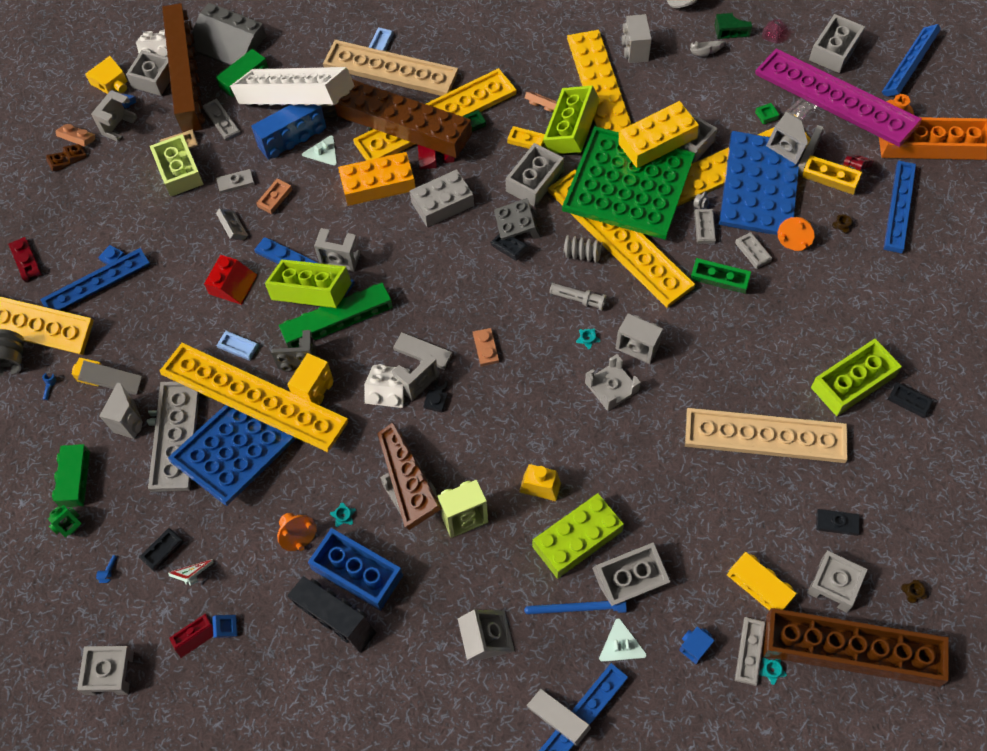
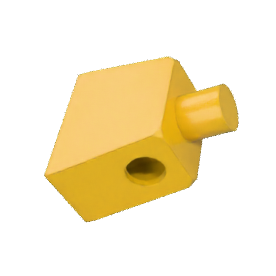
[85,56,128,94]
[519,464,561,501]

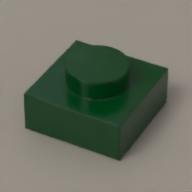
[463,110,486,132]

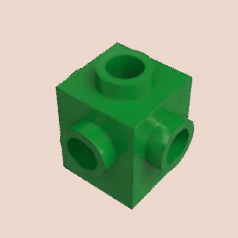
[48,505,82,538]

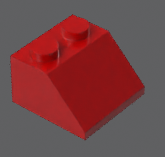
[204,254,257,305]

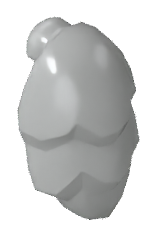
[690,41,725,57]

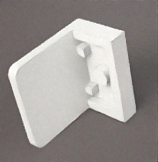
[136,30,168,57]
[365,364,410,408]

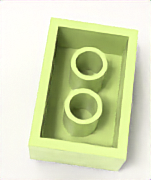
[150,134,204,197]
[438,480,488,538]

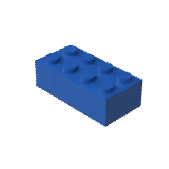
[251,104,326,160]
[308,528,403,611]

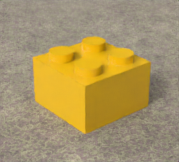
[288,353,333,405]

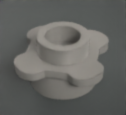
[694,192,709,209]

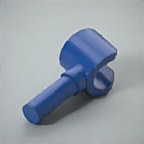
[42,373,56,400]
[96,555,117,583]

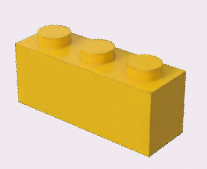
[803,155,862,195]
[727,552,797,610]

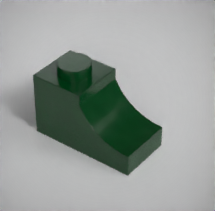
[714,13,752,39]

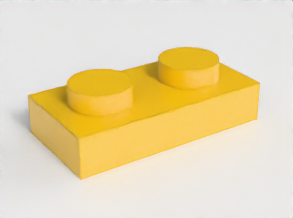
[507,126,545,149]

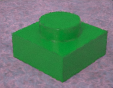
[755,103,779,125]

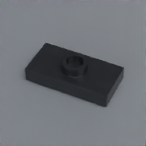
[490,234,529,261]
[887,382,933,418]
[816,509,859,536]
[139,528,184,572]

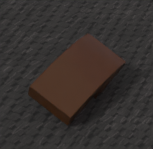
[46,144,86,172]

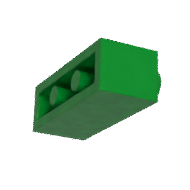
[216,49,269,97]
[691,258,751,294]
[52,444,90,507]

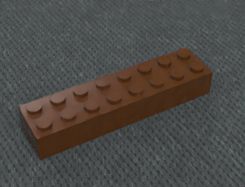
[162,3,205,133]
[335,79,472,158]
[763,608,949,687]

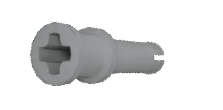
[549,283,607,311]

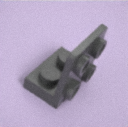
[494,198,540,240]
[271,330,316,372]

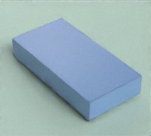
[369,27,394,51]
[216,331,259,361]

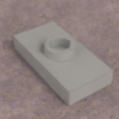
[216,169,254,194]
[694,209,716,244]
[735,232,772,269]

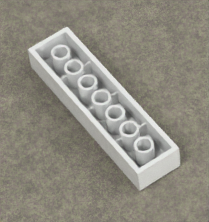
[230,67,354,106]

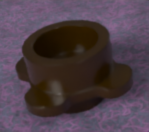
[832,214,854,233]
[901,580,927,604]

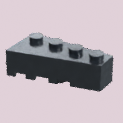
[287,576,376,653]

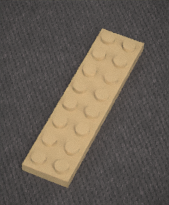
[323,40,458,96]
[685,408,847,463]

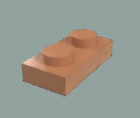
[525,91,557,112]
[56,124,95,147]
[257,179,292,214]
[473,328,499,366]

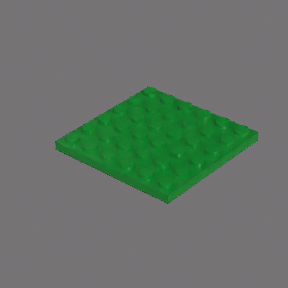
[562,126,695,240]

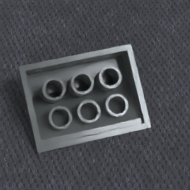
[192,3,266,66]

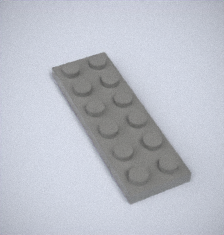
[148,382,200,492]

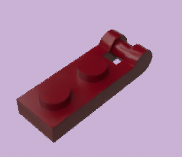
[843,155,874,172]
[8,237,42,282]

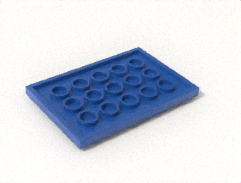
[719,131,800,235]
[168,405,297,506]

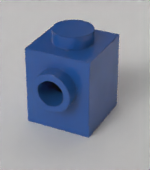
[679,627,714,664]

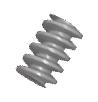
[564,235,603,263]

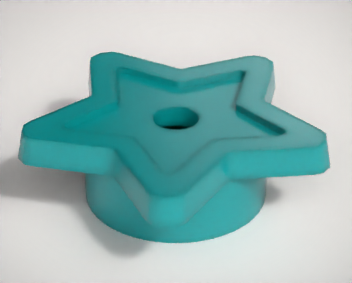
[576,328,600,349]
[330,503,356,527]
[759,657,787,685]

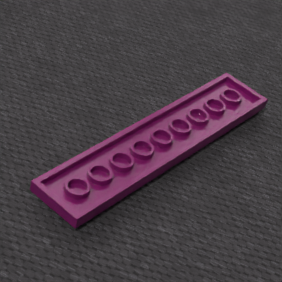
[755,49,921,147]

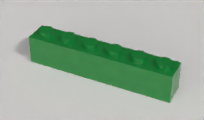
[279,283,393,348]

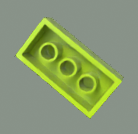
[543,85,600,154]
[265,259,352,308]
[811,339,902,416]
[532,493,624,579]

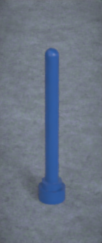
[524,600,626,614]

